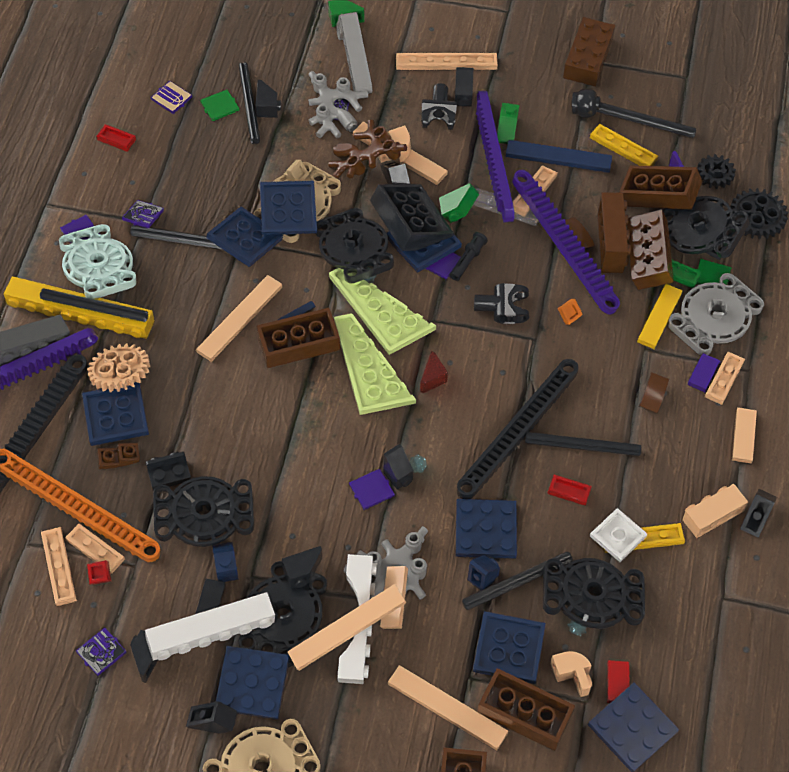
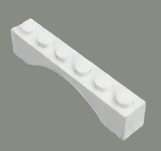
[338,554,377,684]

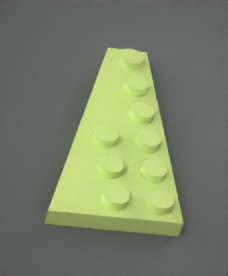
[329,268,436,355]
[334,313,416,415]

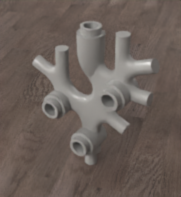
[308,71,368,138]
[344,526,428,600]

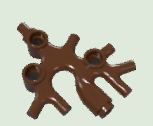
[329,120,407,179]

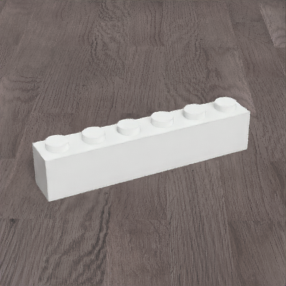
[145,592,275,660]

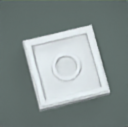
[590,508,647,562]

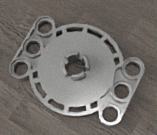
[668,273,764,355]

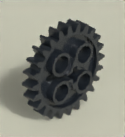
[730,188,788,240]

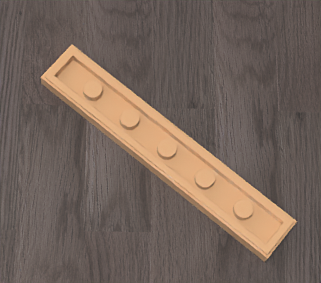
[396,53,498,70]
[353,122,448,185]
[196,275,282,362]
[288,584,406,671]
[388,665,508,751]

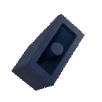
[212,542,239,582]
[467,555,500,591]

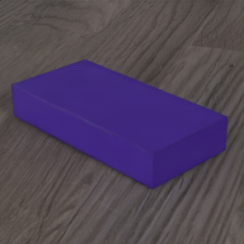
[687,353,720,392]

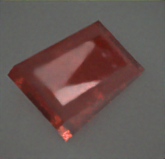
[420,351,448,393]

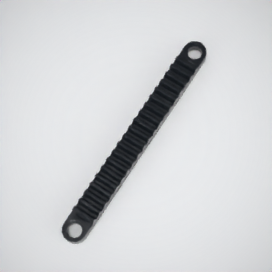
[0,354,88,493]
[457,359,578,499]

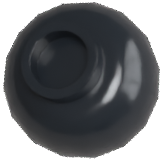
[572,89,601,118]

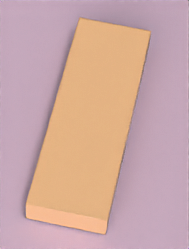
[705,352,745,405]
[732,407,757,464]
[65,524,125,574]
[380,566,408,629]

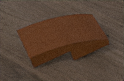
[565,217,595,250]
[638,372,669,414]
[97,443,140,469]

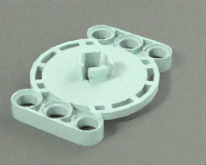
[59,224,137,299]

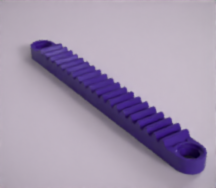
[476,90,514,223]
[512,170,620,314]
[0,328,98,390]

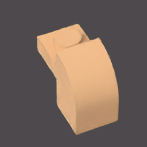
[378,125,411,163]
[550,651,592,697]

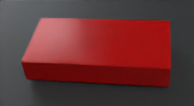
[96,124,136,152]
[548,474,592,506]
[607,660,629,703]

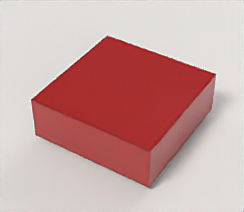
[87,560,111,585]

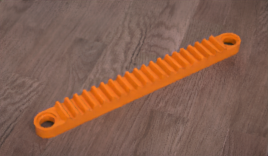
[0,449,160,562]

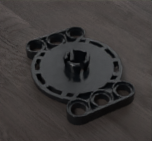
[663,196,750,258]
[315,208,394,283]
[153,476,254,547]
[543,558,645,629]
[238,561,327,668]

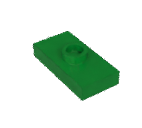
[672,260,702,288]

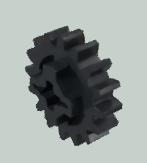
[697,154,736,189]

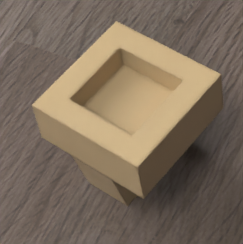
[284,160,309,181]

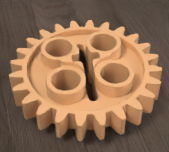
[87,343,150,392]

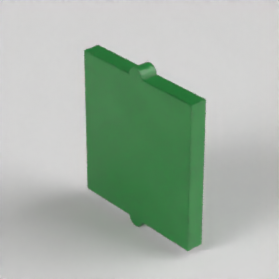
[200,89,240,121]
[696,259,732,288]

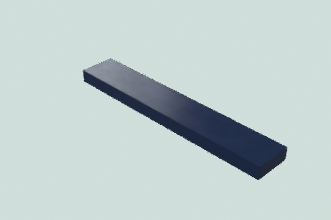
[506,140,612,173]

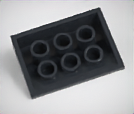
[370,184,454,251]

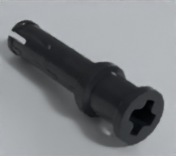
[449,232,488,281]

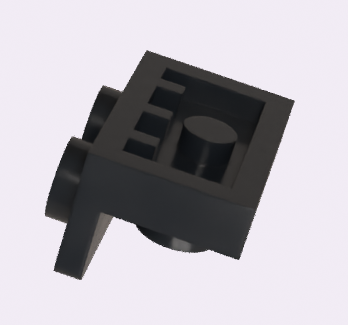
[146,452,191,491]

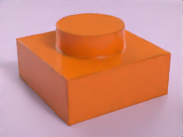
[558,299,583,325]

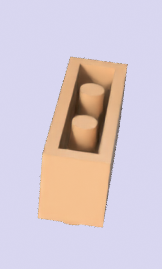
[683,484,748,538]

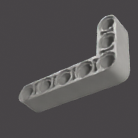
[336,12,373,94]

